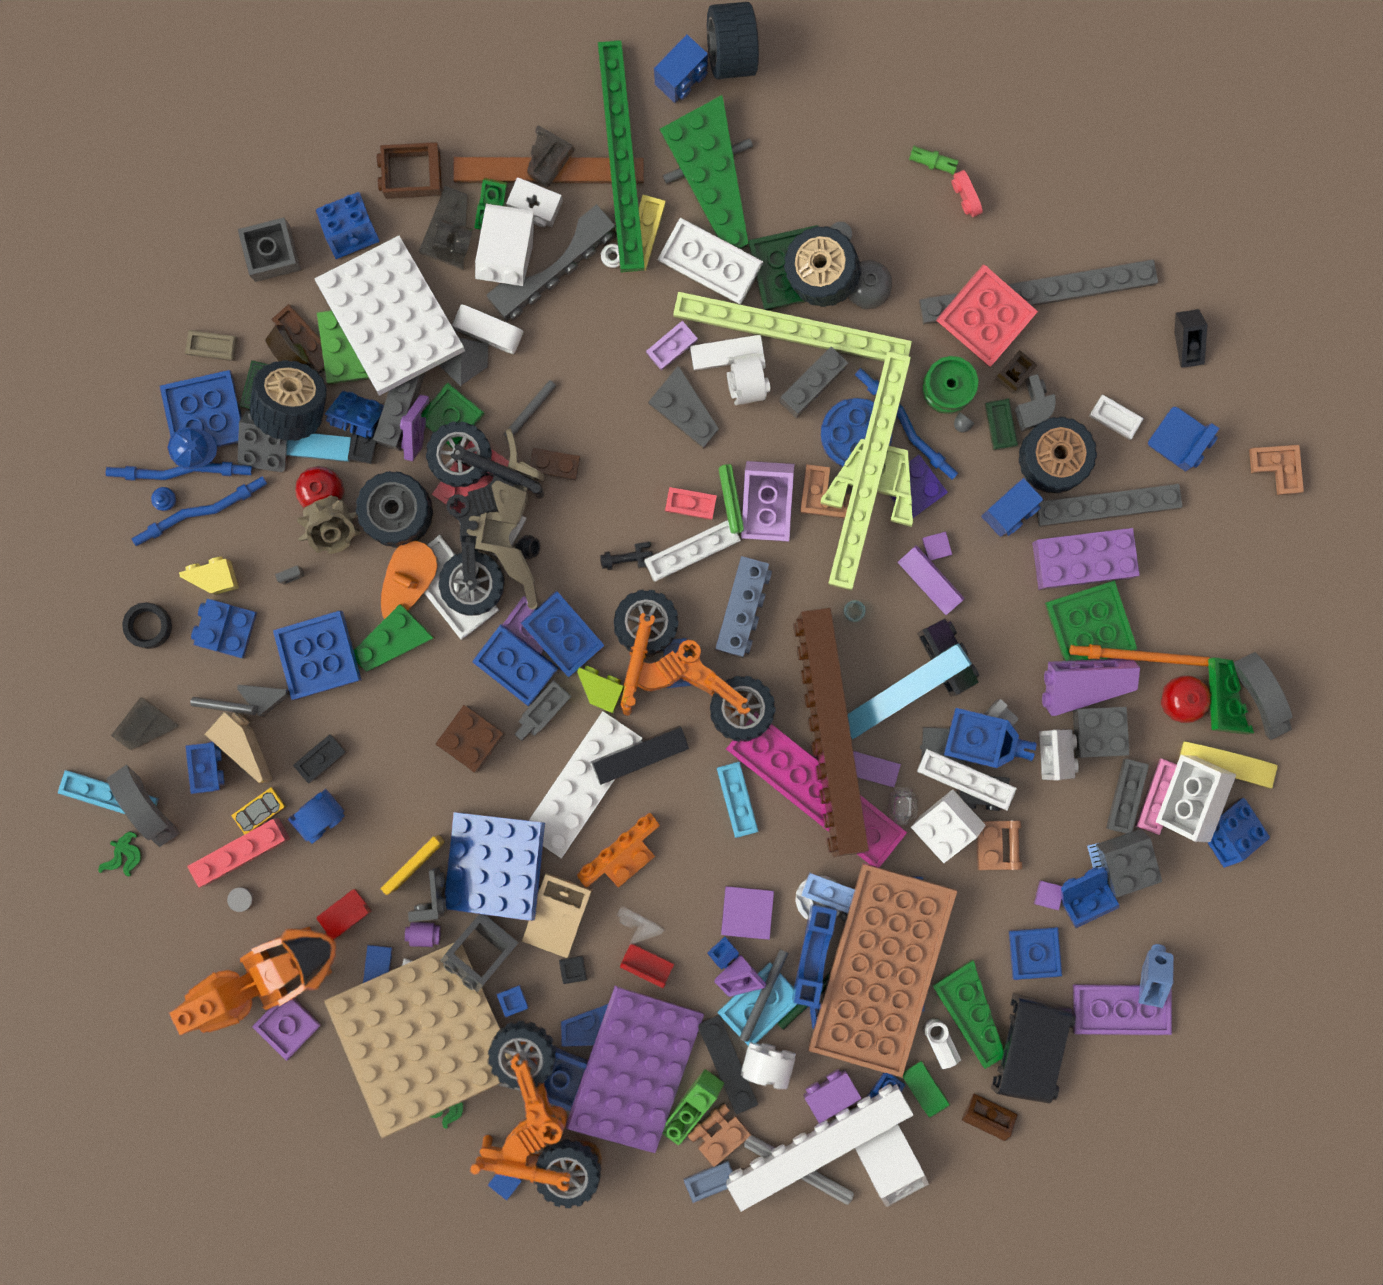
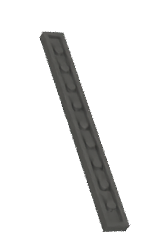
[919,260,1158,325]

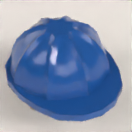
[167,427,217,469]

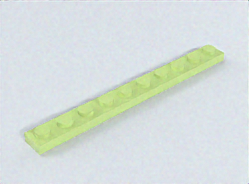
[673,292,912,362]
[829,352,911,590]

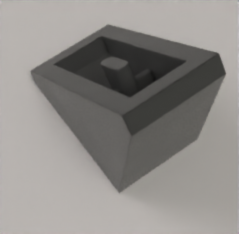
[237,685,290,717]

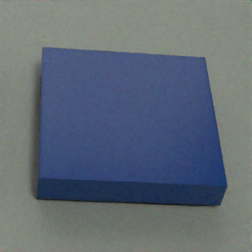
[1009,927,1062,980]

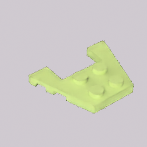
[821,439,913,527]

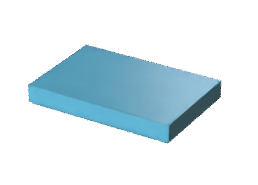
[717,962,797,1046]

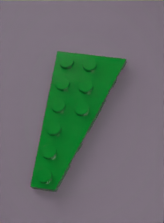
[660,95,749,249]

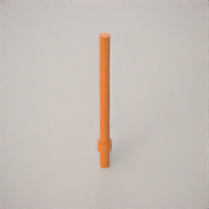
[1069,644,1210,667]

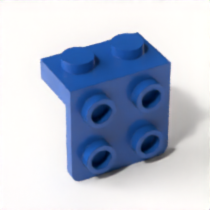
[1148,407,1219,471]
[186,741,225,794]
[1061,867,1119,928]

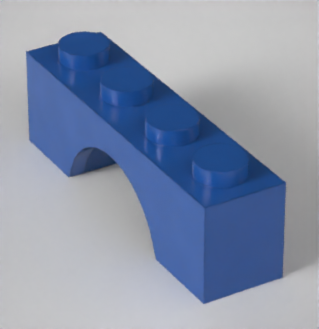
[792,904,837,1008]

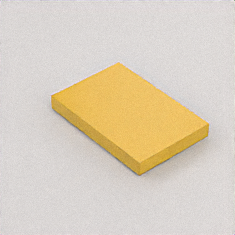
[380,835,445,895]

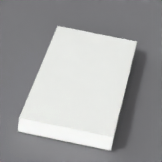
[657,218,764,305]
[424,535,500,640]

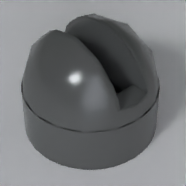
[954,412,975,433]

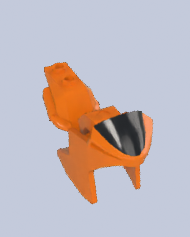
[169,926,336,1035]

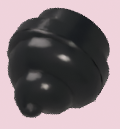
[515,535,540,559]

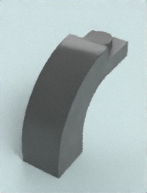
[1234,652,1293,740]
[106,764,180,847]

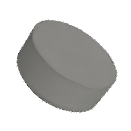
[227,887,253,912]

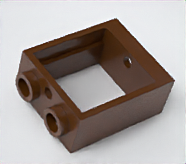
[377,142,443,199]

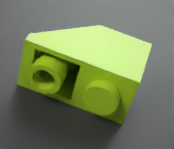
[577,666,624,713]

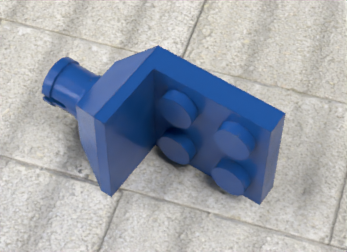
[944,708,1037,768]

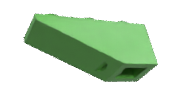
[662,1069,724,1146]

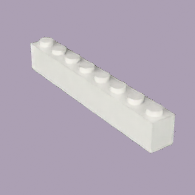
[726,1084,913,1211]

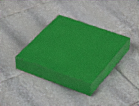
[421,382,485,449]

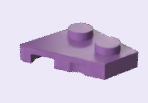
[400,395,429,461]

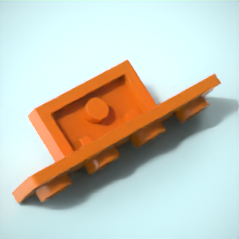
[577,813,660,888]

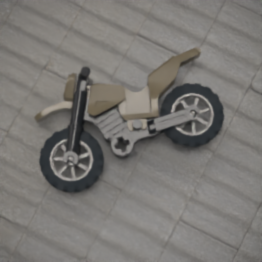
[426,422,545,616]

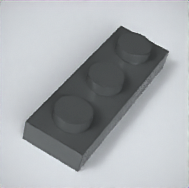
[1106,758,1149,834]

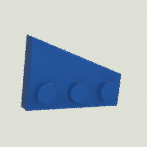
[561,1004,608,1047]

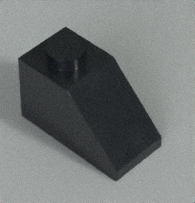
[1174,309,1208,368]

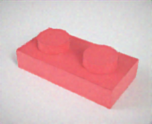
[665,487,717,520]

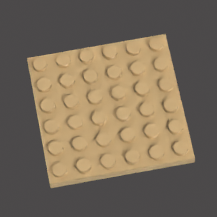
[324,943,512,1139]

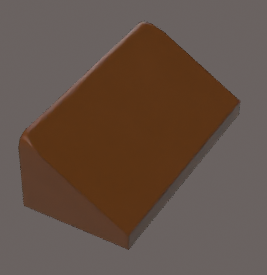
[962,1094,1018,1141]

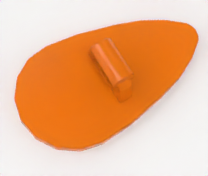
[381,541,438,619]

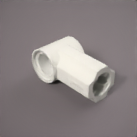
[923,1018,961,1069]

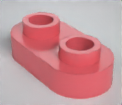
[951,170,982,217]

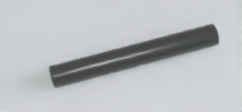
[503,380,556,437]
[190,697,257,715]

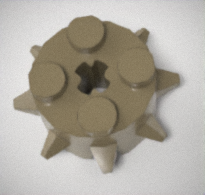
[297,496,361,554]

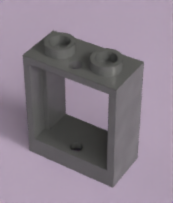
[440,914,518,992]

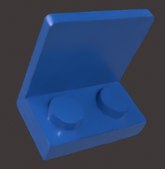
[316,192,380,259]
[1207,798,1270,868]

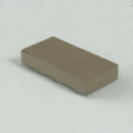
[185,330,237,361]

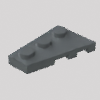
[648,366,719,448]

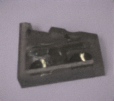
[111,697,179,750]

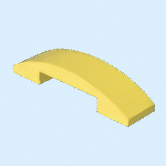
[1179,742,1278,789]

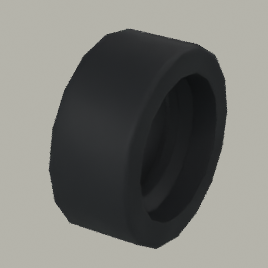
[122,602,172,649]

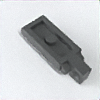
[514,680,572,741]

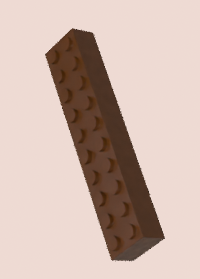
[793,608,869,857]

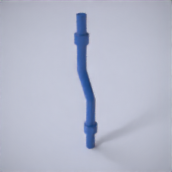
[855,368,958,480]
[106,462,252,481]
[132,476,267,547]

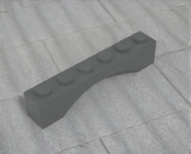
[486,204,616,322]

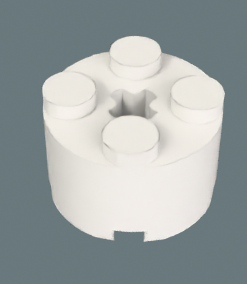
[726,353,770,405]
[741,1042,796,1089]

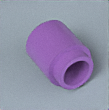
[405,922,441,947]

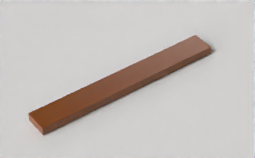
[454,157,644,183]

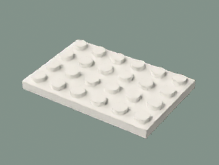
[315,236,465,396]

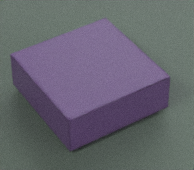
[922,532,952,561]
[1034,880,1062,911]

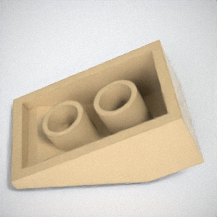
[205,712,272,783]

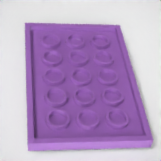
[565,986,704,1153]

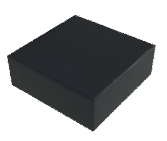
[559,955,587,984]

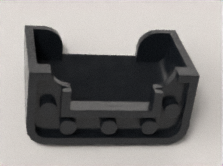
[991,993,1076,1104]

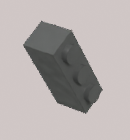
[779,346,848,418]

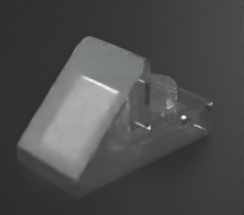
[617,906,664,945]

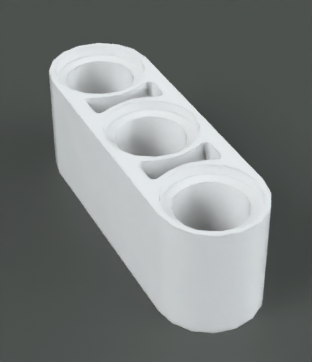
[452,305,524,354]

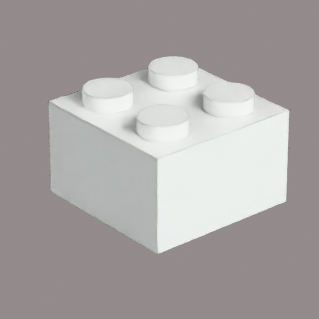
[911,789,986,863]

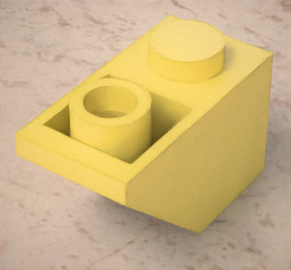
[179,556,239,595]

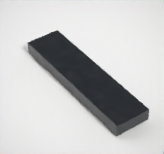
[591,726,689,785]

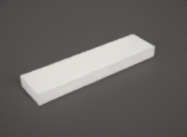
[644,520,741,582]
[917,749,1017,810]

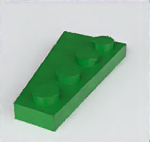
[932,959,1004,1069]

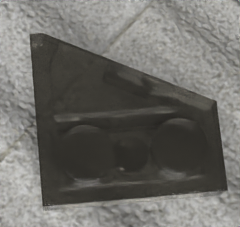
[527,125,576,188]

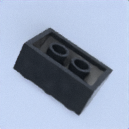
[917,619,979,697]

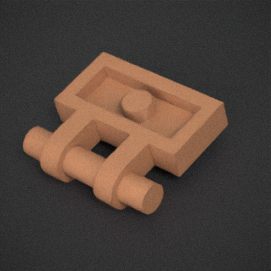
[687,1103,751,1167]

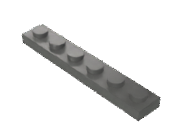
[1037,484,1182,527]

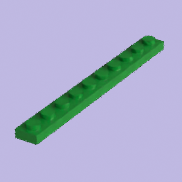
[598,40,645,273]

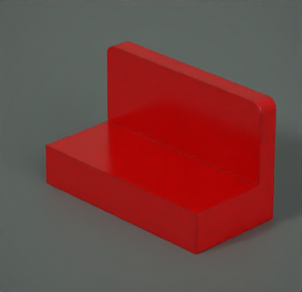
[316,889,372,940]
[620,943,674,988]

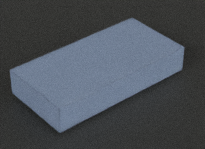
[683,1160,733,1203]

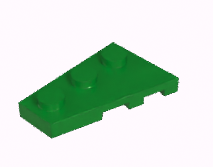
[354,604,435,672]
[1208,658,1254,735]

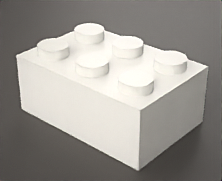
[1156,755,1236,842]

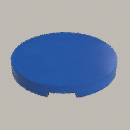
[821,398,892,467]

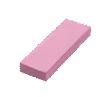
[1135,759,1177,835]

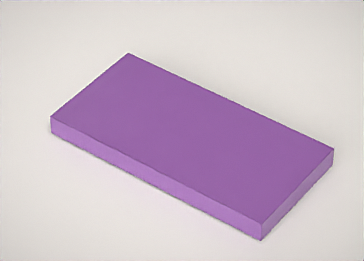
[1073,984,1172,1035]

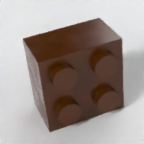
[435,705,506,773]

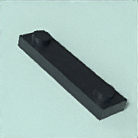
[698,1014,758,1115]

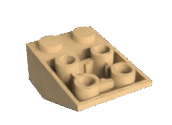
[522,873,593,958]

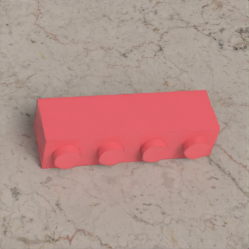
[187,818,290,888]

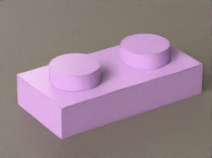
[646,321,698,371]

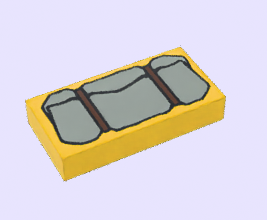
[231,787,286,835]

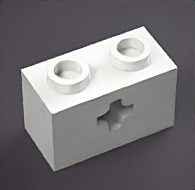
[506,177,563,228]

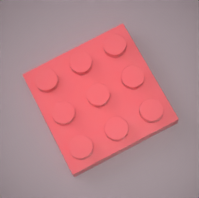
[936,264,1038,367]

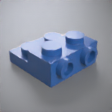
[191,599,257,659]

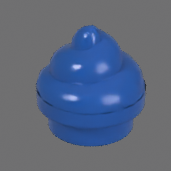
[151,487,176,511]

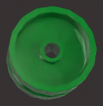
[922,356,979,414]

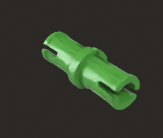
[909,145,959,175]

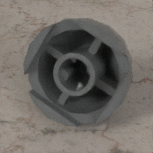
[848,260,892,309]

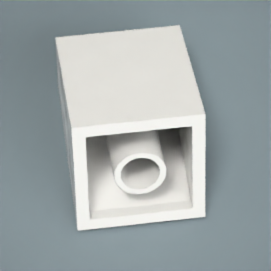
[475,204,534,286]
[855,1124,929,1207]

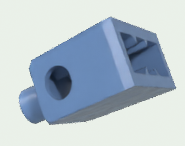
[1138,944,1174,1008]

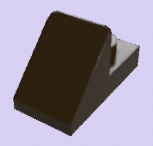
[995,350,1037,394]

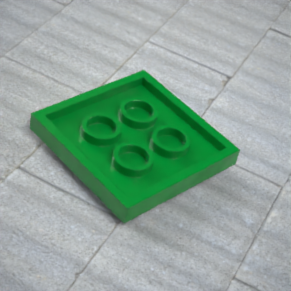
[1045,580,1137,661]

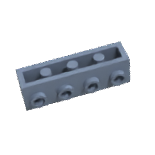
[715,556,772,658]

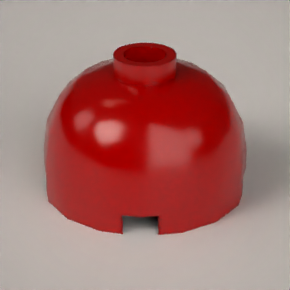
[295,466,345,508]
[1161,676,1211,723]

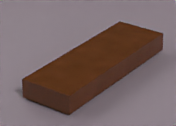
[271,304,325,373]

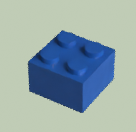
[654,35,708,103]
[981,478,1043,537]
[544,1048,588,1111]

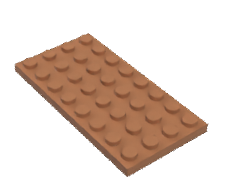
[808,863,957,1077]

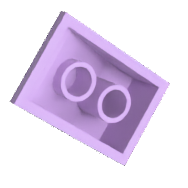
[741,461,794,541]

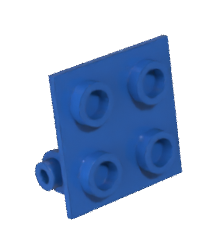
[325,391,384,438]

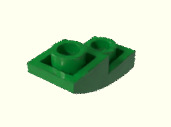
[474,178,508,230]
[903,1061,950,1118]

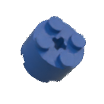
[288,788,345,844]

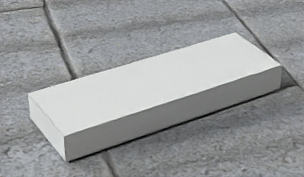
[690,335,764,371]

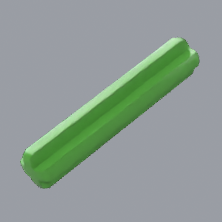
[719,464,744,534]

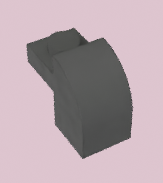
[1014,374,1056,432]

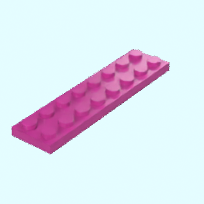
[726,712,907,868]

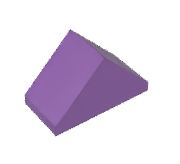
[714,955,766,997]

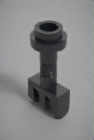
[600,542,653,571]

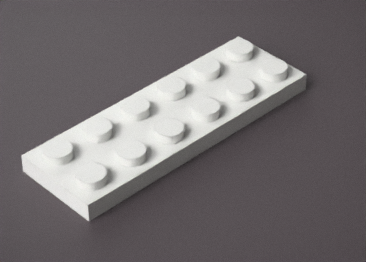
[529,711,643,858]

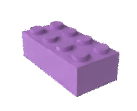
[1032,528,1140,590]

